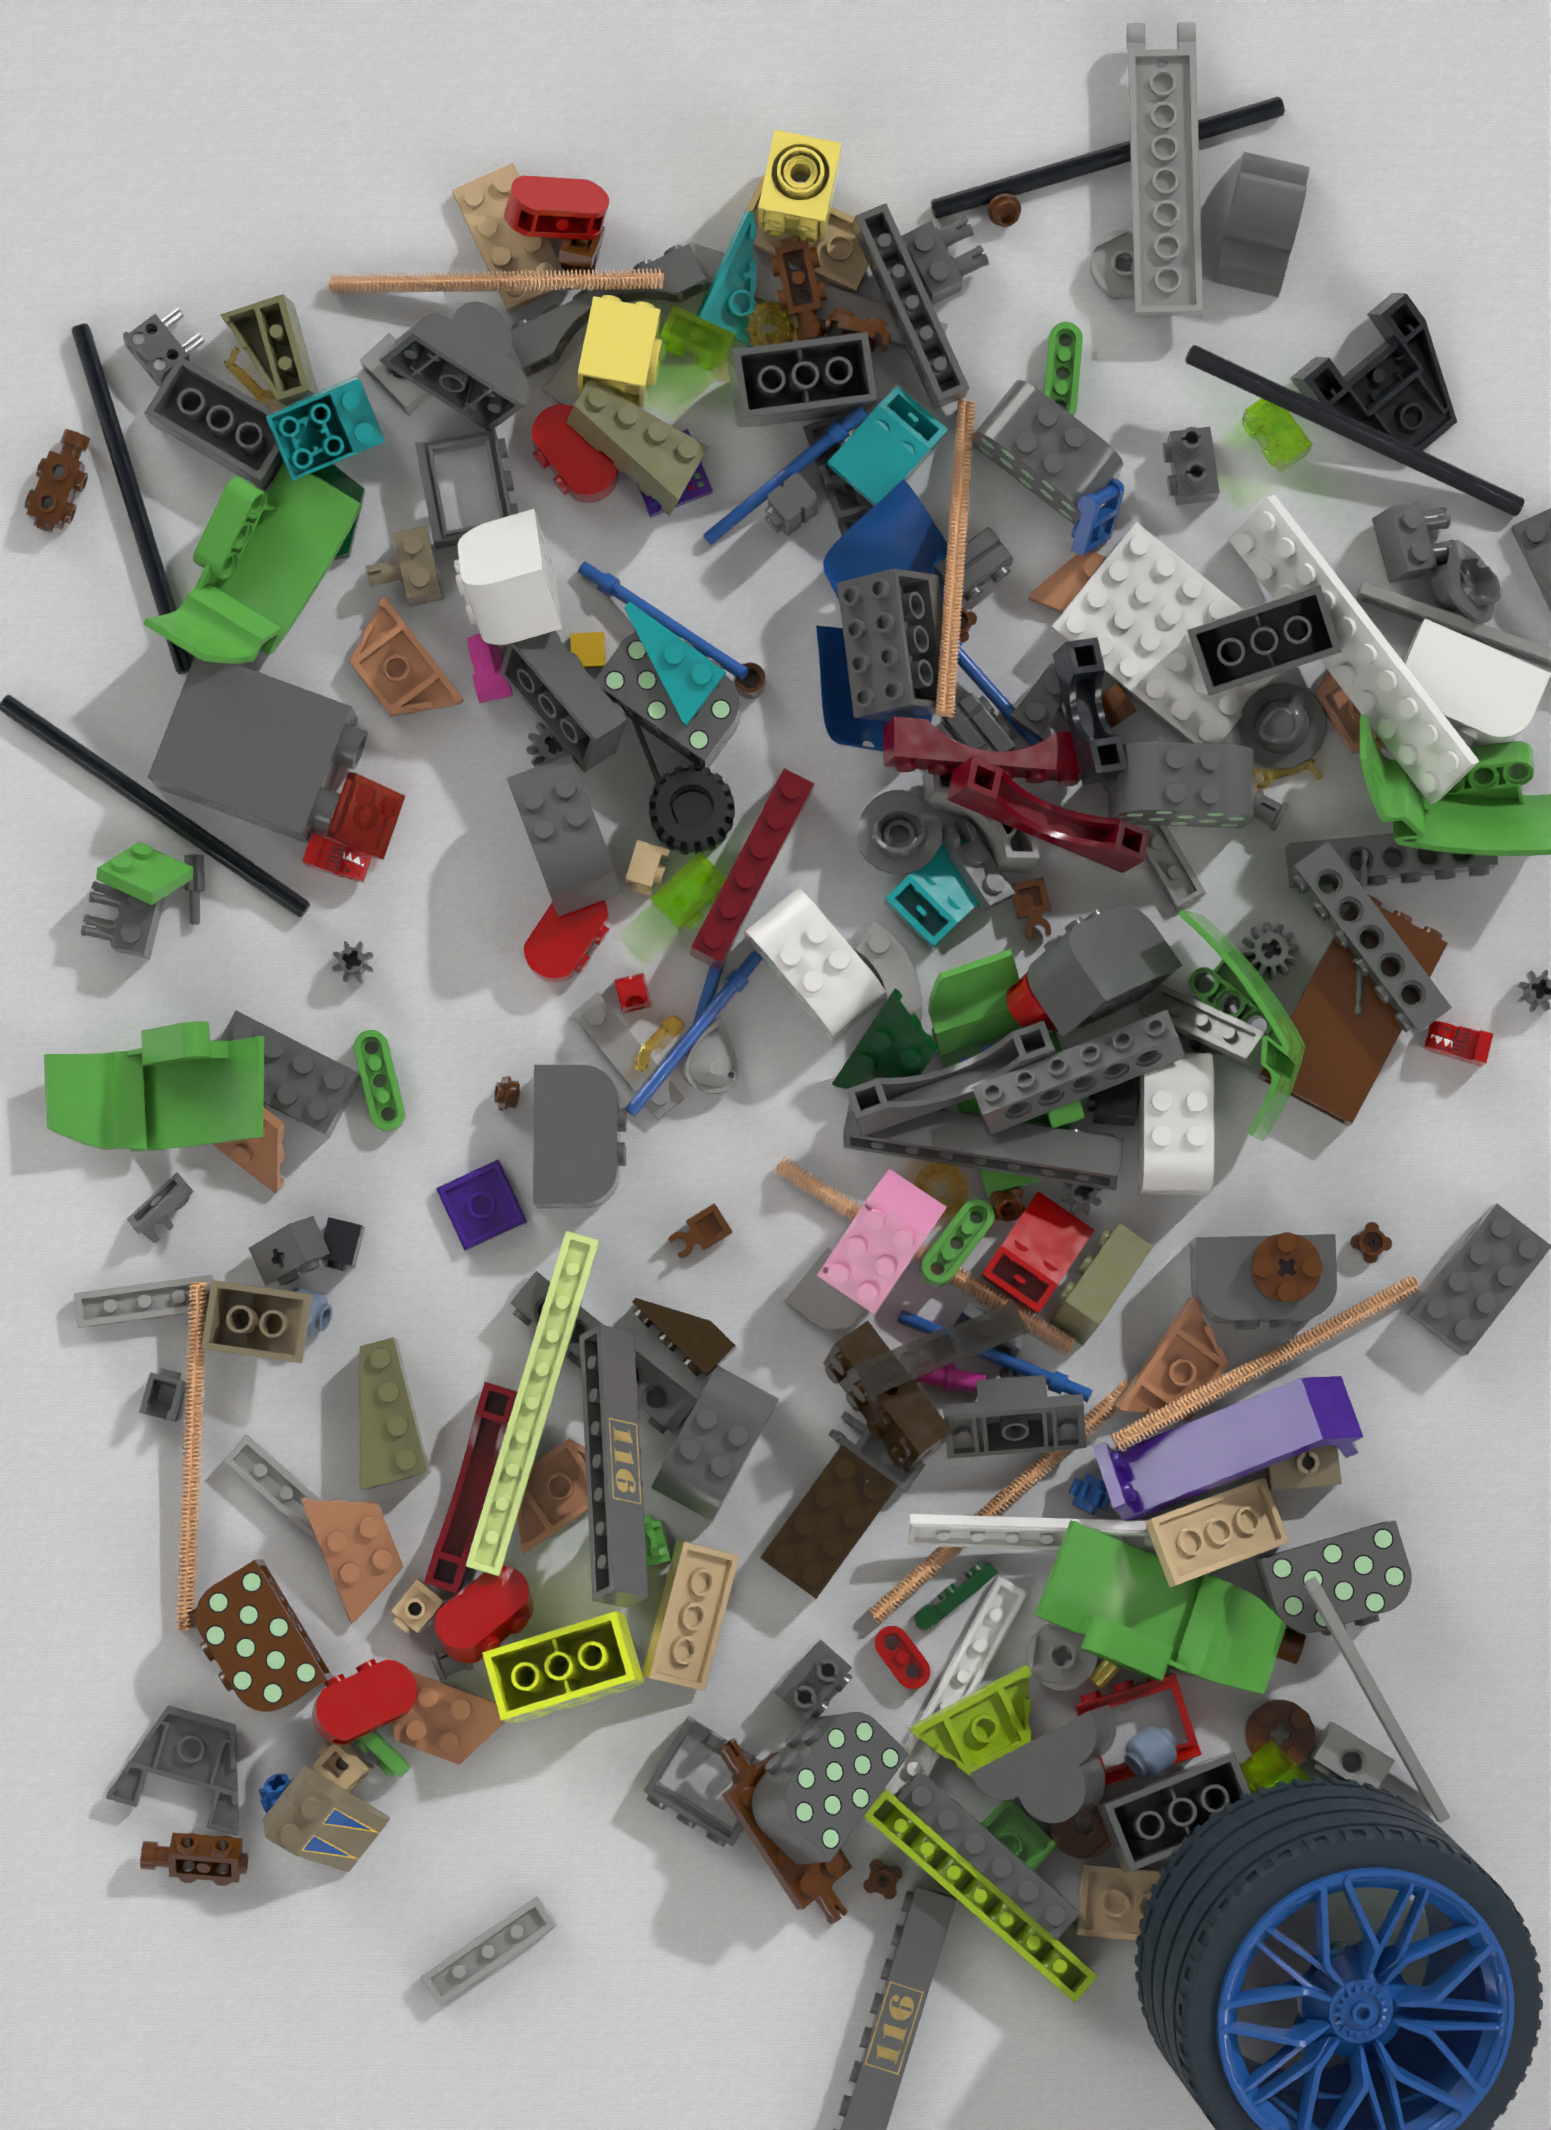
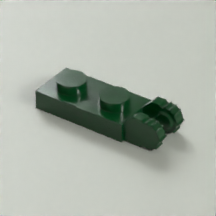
[914,1561,998,1631]

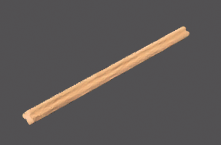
[329,268,664,294]
[935,399,976,718]
[774,1156,1075,1355]
[1111,1275,1420,1451]
[175,1282,209,1630]
[867,1380,1130,1624]

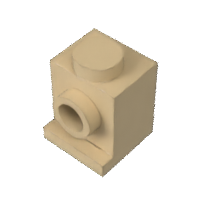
[625,840,671,896]
[391,1579,446,1634]
[312,1741,374,1792]

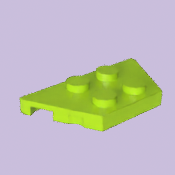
[908,1665,1031,1776]

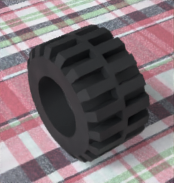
[649,764,735,855]

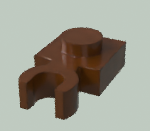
[1011,877,1051,941]
[668,1203,733,1258]

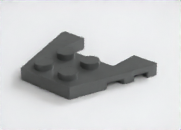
[106,1705,240,1836]

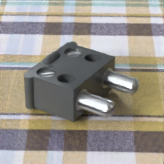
[123,308,204,387]

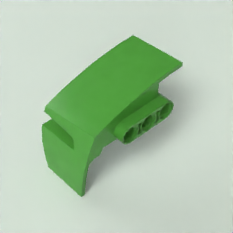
[143,461,362,664]
[1360,714,1551,856]
[1178,909,1306,1141]
[928,949,1085,1197]
[44,1021,264,1152]
[1034,1520,1287,1695]

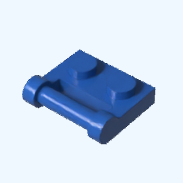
[1071,479,1124,556]

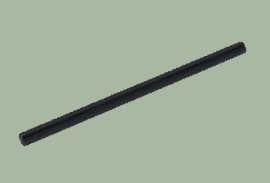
[931,96,1285,219]
[71,323,193,674]
[1185,345,1525,516]
[0,695,310,917]

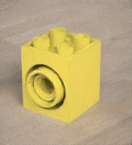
[758,130,841,243]
[578,295,663,408]

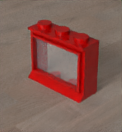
[1074,1672,1202,1786]

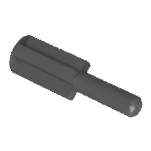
[184,854,204,925]

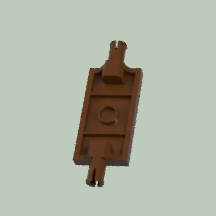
[716,1738,852,1924]

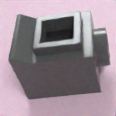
[139,1368,187,1422]

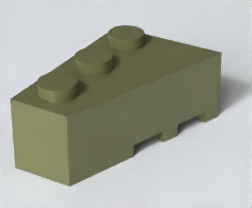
[220,294,318,407]
[1049,1222,1153,1346]

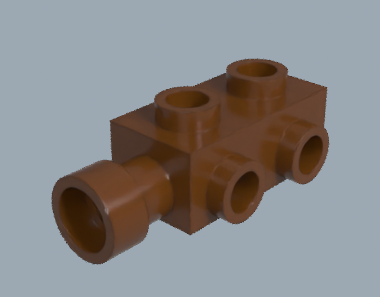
[770,236,827,341]
[25,429,90,533]
[140,1832,249,1886]

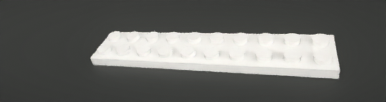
[1228,495,1479,805]

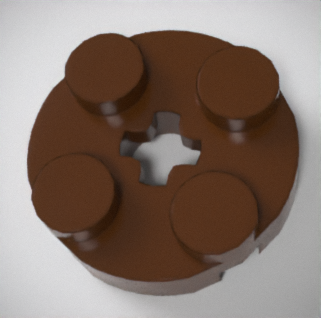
[823,308,892,353]
[1251,1232,1323,1303]
[1244,1699,1315,1770]
[1048,1795,1112,1859]

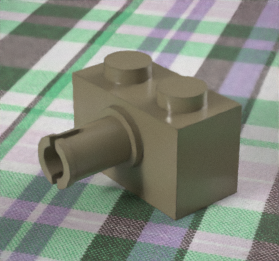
[366,526,444,607]
[1266,1445,1342,1491]

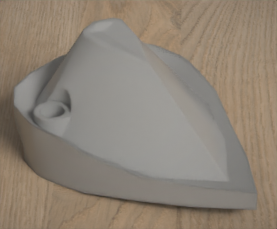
[682,1016,738,1094]

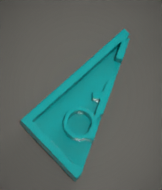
[695,211,756,347]
[624,601,726,727]

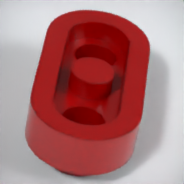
[874,1626,930,1689]

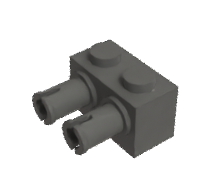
[901,215,989,305]
[1162,426,1220,505]
[1372,502,1455,583]
[81,881,165,959]
[775,1639,853,1721]

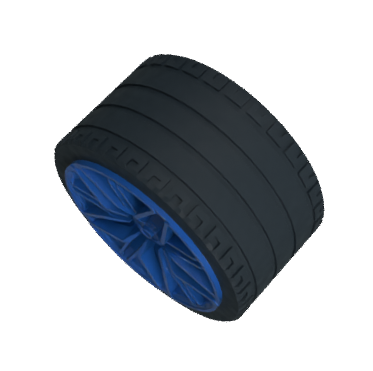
[1135,1777,1543,2130]

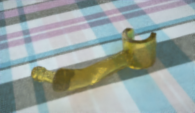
[224,346,276,409]
[1254,759,1323,789]
[635,1015,685,1072]

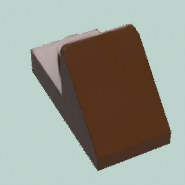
[558,226,605,274]

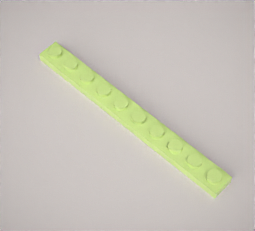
[466,1231,600,1576]

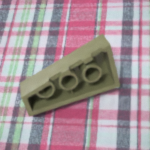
[566,379,708,516]
[360,1337,431,1490]

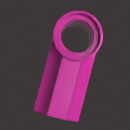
[467,633,513,704]

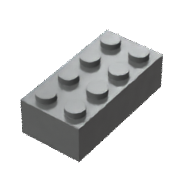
[144,356,283,490]
[499,631,628,773]
[220,1010,361,1137]
[1407,1203,1551,1357]

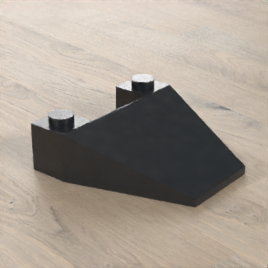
[1290,293,1457,451]

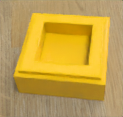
[570,632,606,669]

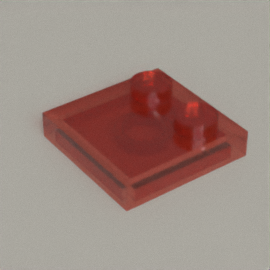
[326,772,405,860]

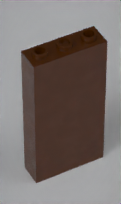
[1258,895,1448,1127]

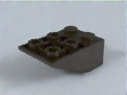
[632,1298,736,1378]

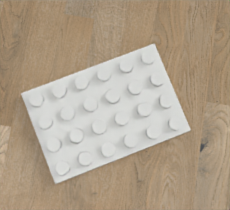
[1050,522,1275,744]

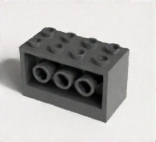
[837,568,956,722]

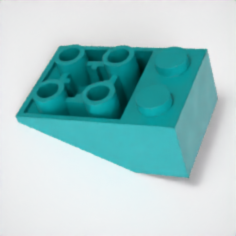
[266,377,385,481]
[826,385,948,506]
[884,833,980,952]

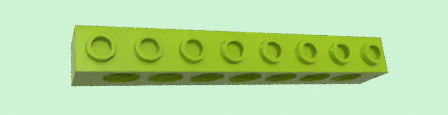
[864,1787,1098,2003]

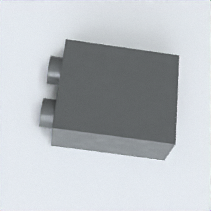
[148,657,368,844]

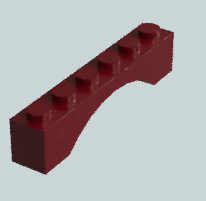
[883,717,1081,786]
[947,756,1150,873]
[690,768,815,971]
[424,1382,518,1593]

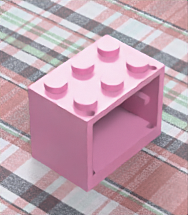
[817,1169,947,1315]

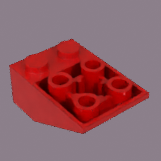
[980,1191,1095,1315]

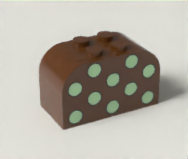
[195,1559,333,1712]

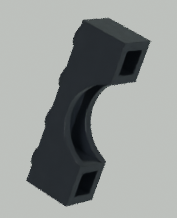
[1052,637,1128,785]

